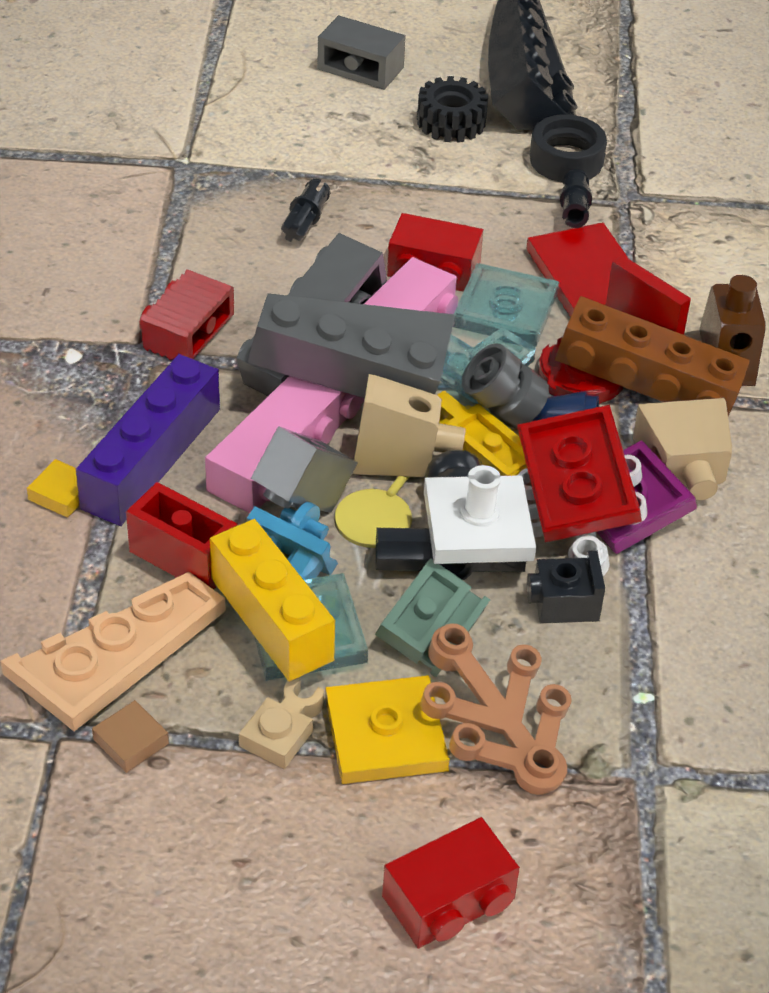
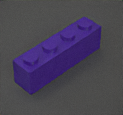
[76,354,220,526]

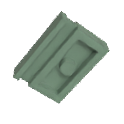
[375,558,490,677]

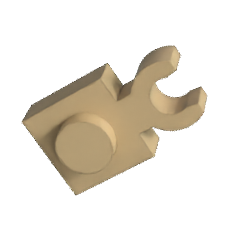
[239,678,324,769]

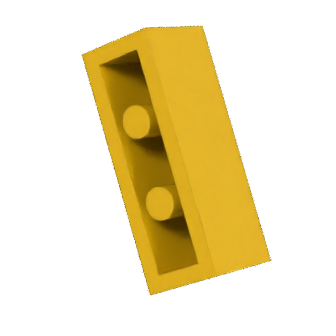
[210,519,335,682]

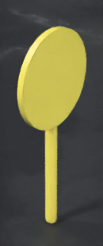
[335,476,412,548]

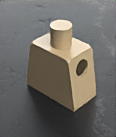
[353,374,466,477]
[633,398,732,500]

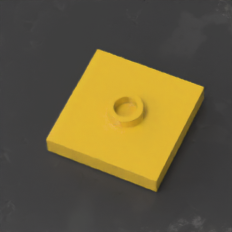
[325,675,450,784]

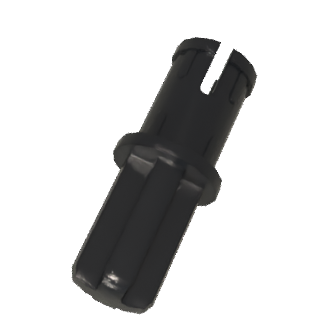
[281,179,331,242]

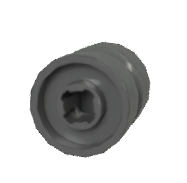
[462,343,549,428]

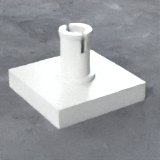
[424,465,536,564]

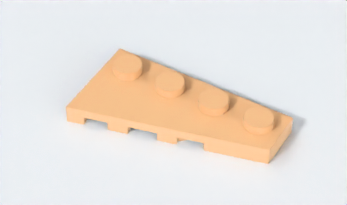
[0,572,226,732]

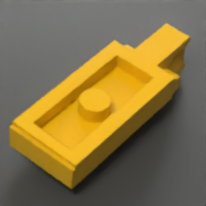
[437,390,527,476]

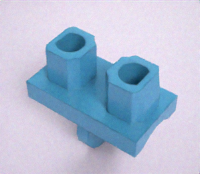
[247,502,338,586]

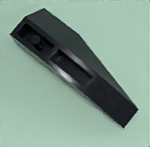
[488,0,578,130]

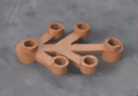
[420,623,572,795]

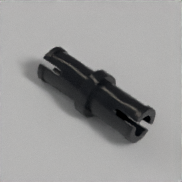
[560,169,592,228]

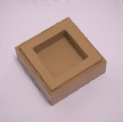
[92,700,169,773]

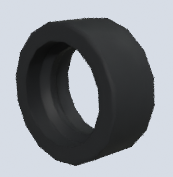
[529,115,607,183]

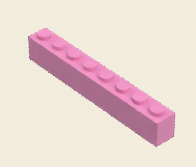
[205,257,458,513]

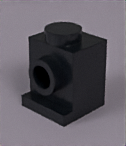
[526,550,605,624]

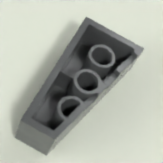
[236,233,387,396]
[247,293,455,398]

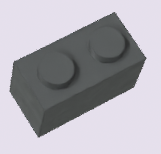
[317,15,406,90]
[251,426,358,513]

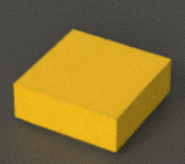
[27,459,80,518]

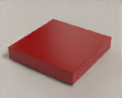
[605,255,691,335]

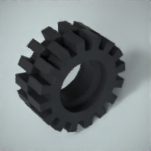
[417,76,488,142]

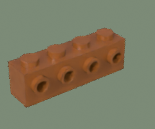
[555,296,750,417]

